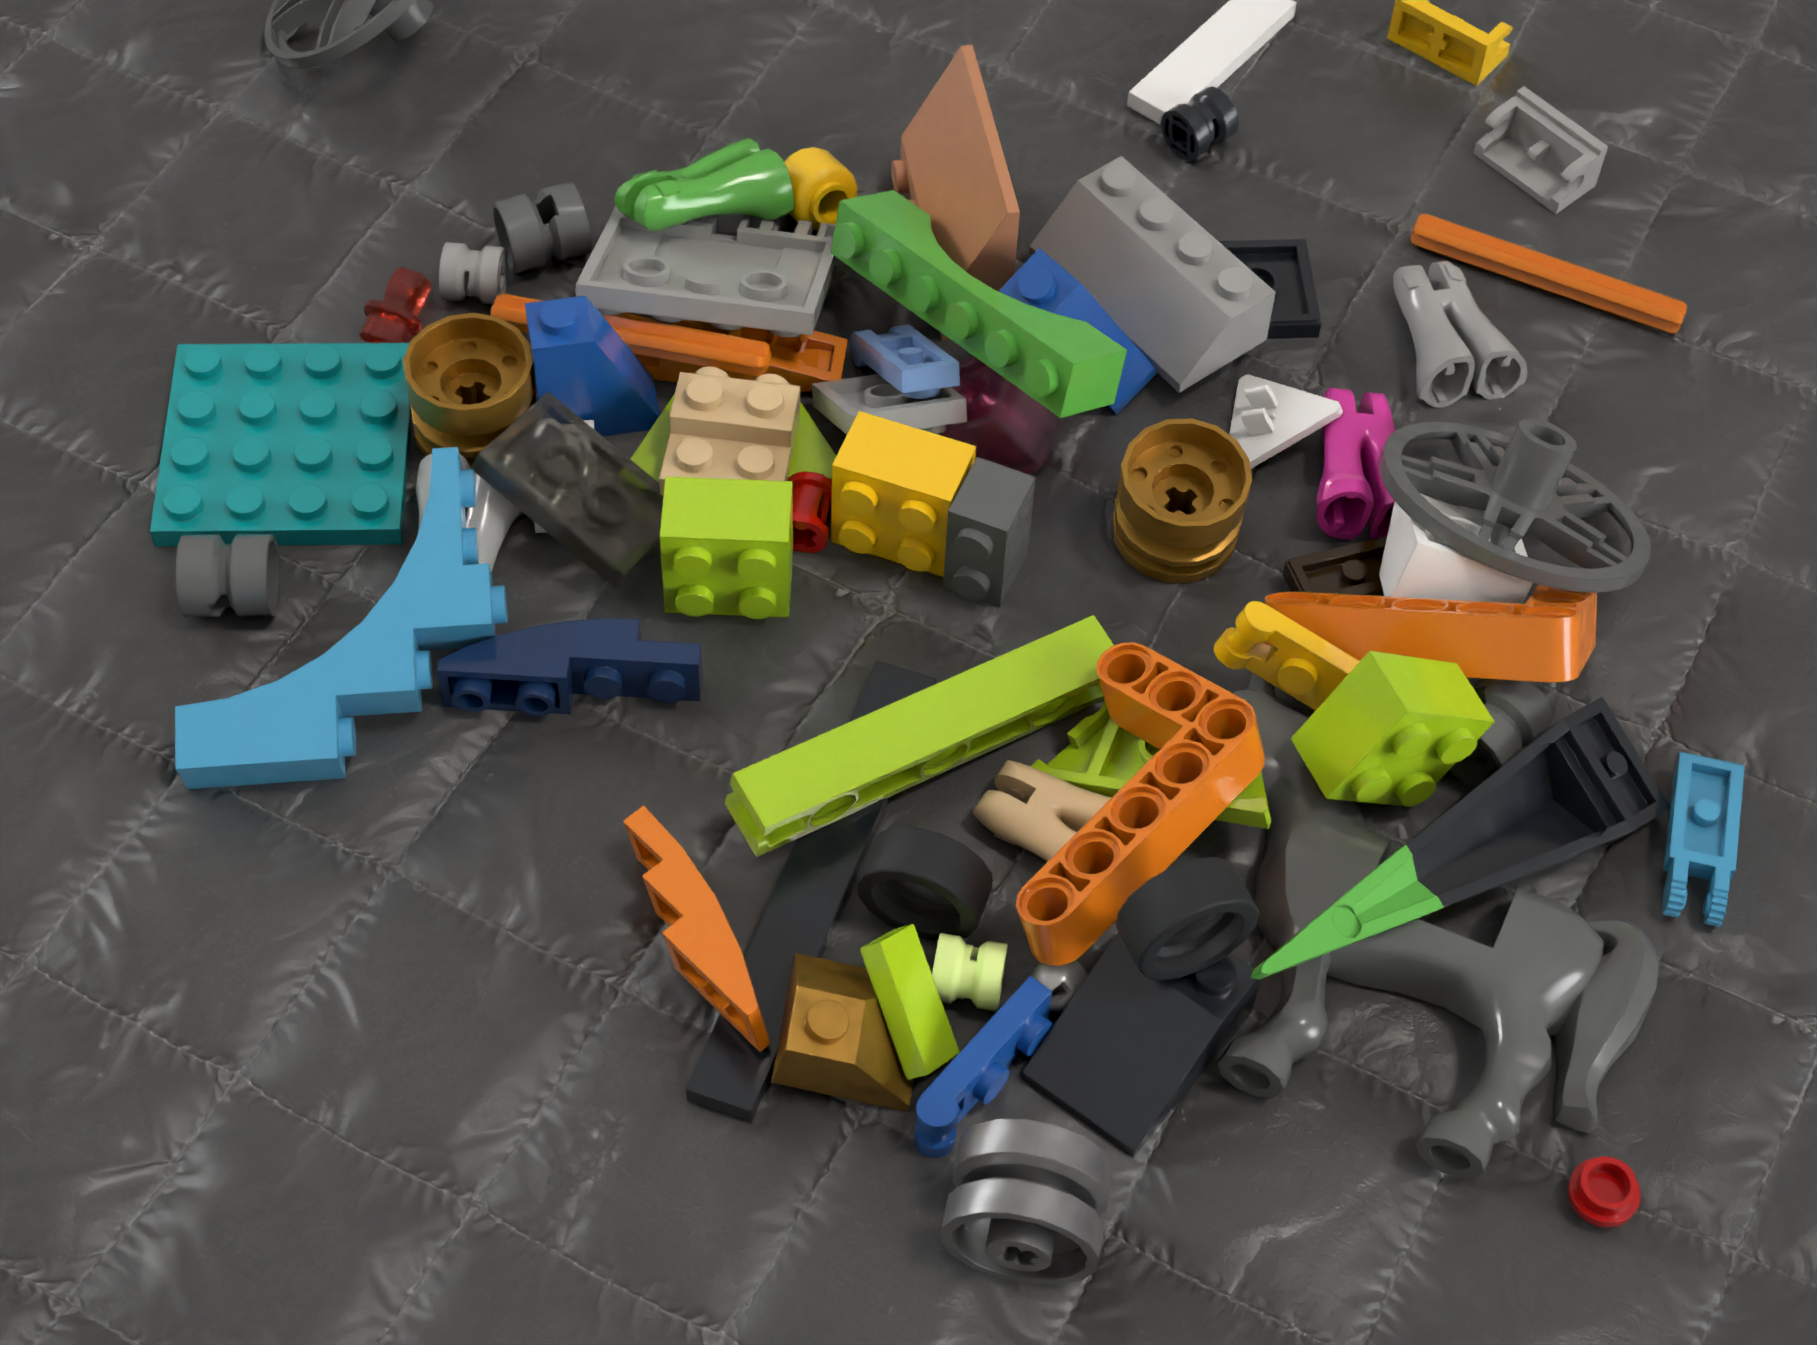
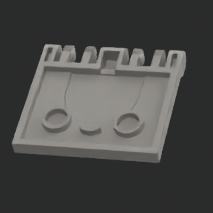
[576,206,841,337]

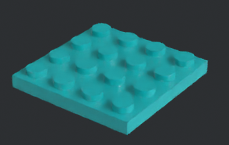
[150,343,413,547]

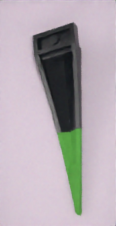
[1250,697,1671,979]

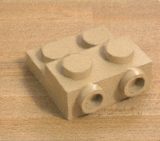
[659,366,800,495]

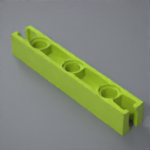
[724,615,1114,857]

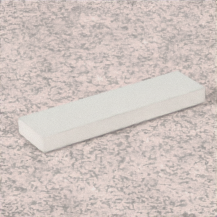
[1127,0,1297,125]

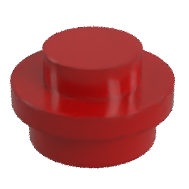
[1567,1156,1641,1227]

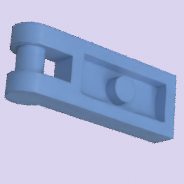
[850,325,960,399]

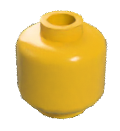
[784,147,858,232]

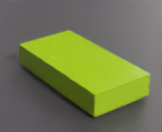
[860,924,960,1080]

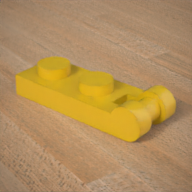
[1213,601,1360,711]

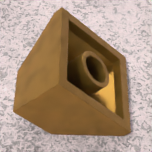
[771,953,914,1112]

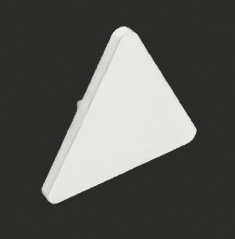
[1229,375,1343,469]

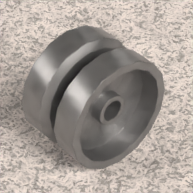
[940,1119,1115,1285]

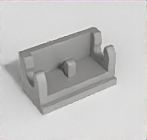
[1473,86,1608,214]

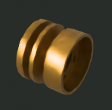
[403,313,539,474]
[1111,418,1252,583]

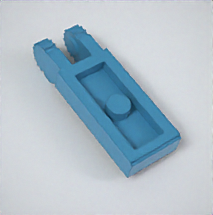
[1662,751,1745,927]

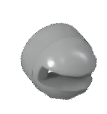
[1032,960,1088,1013]

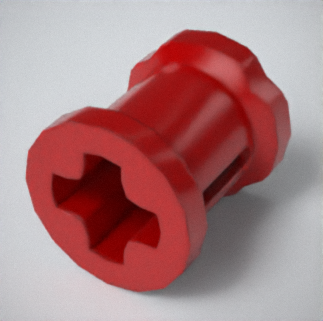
[788,471,832,553]

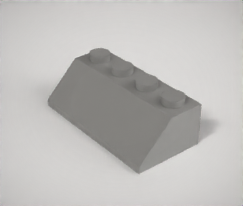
[1029,156,1276,393]

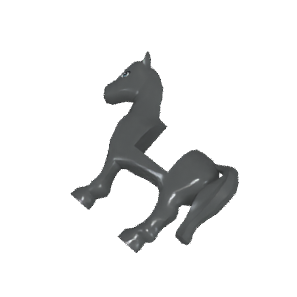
[1217,673,1659,1179]

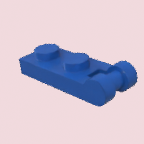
[914,976,1052,1158]

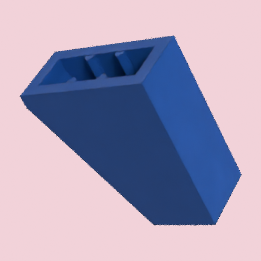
[999,248,1157,415]
[525,296,660,437]

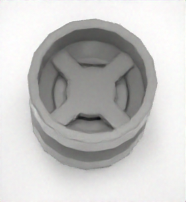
[439,242,508,304]

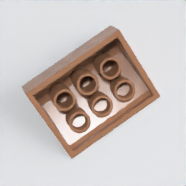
[891,45,1020,342]

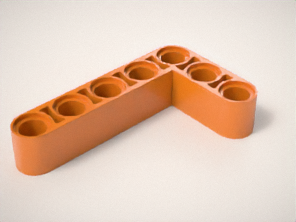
[1264,585,1597,682]
[1016,642,1265,966]

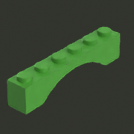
[831,190,1127,418]

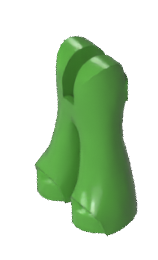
[614,138,794,231]

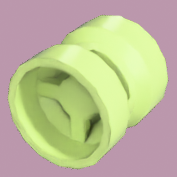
[932,933,1008,1012]

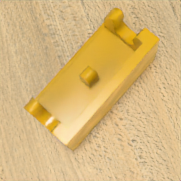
[1387,0,1513,86]

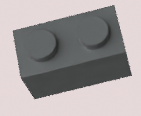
[943,457,1035,607]

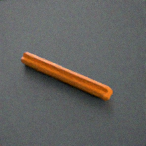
[1411,213,1687,334]
[491,293,771,377]

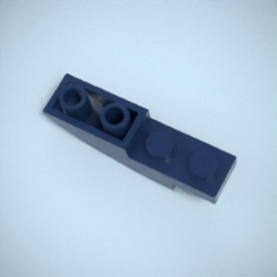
[437,618,703,716]

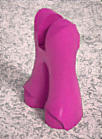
[1316,388,1396,540]

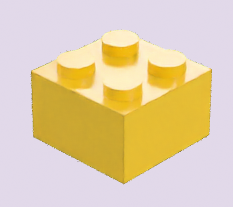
[831,411,976,577]

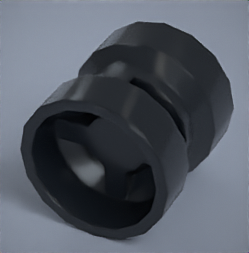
[1161,86,1239,161]

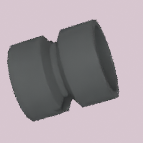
[492,181,592,274]
[176,534,281,617]
[1449,678,1553,787]

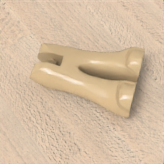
[972,760,1112,862]

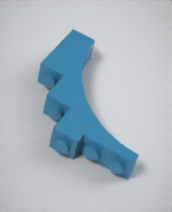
[175,447,508,789]

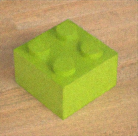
[660,476,793,619]
[1291,651,1495,807]

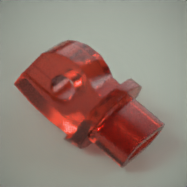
[359,267,432,343]

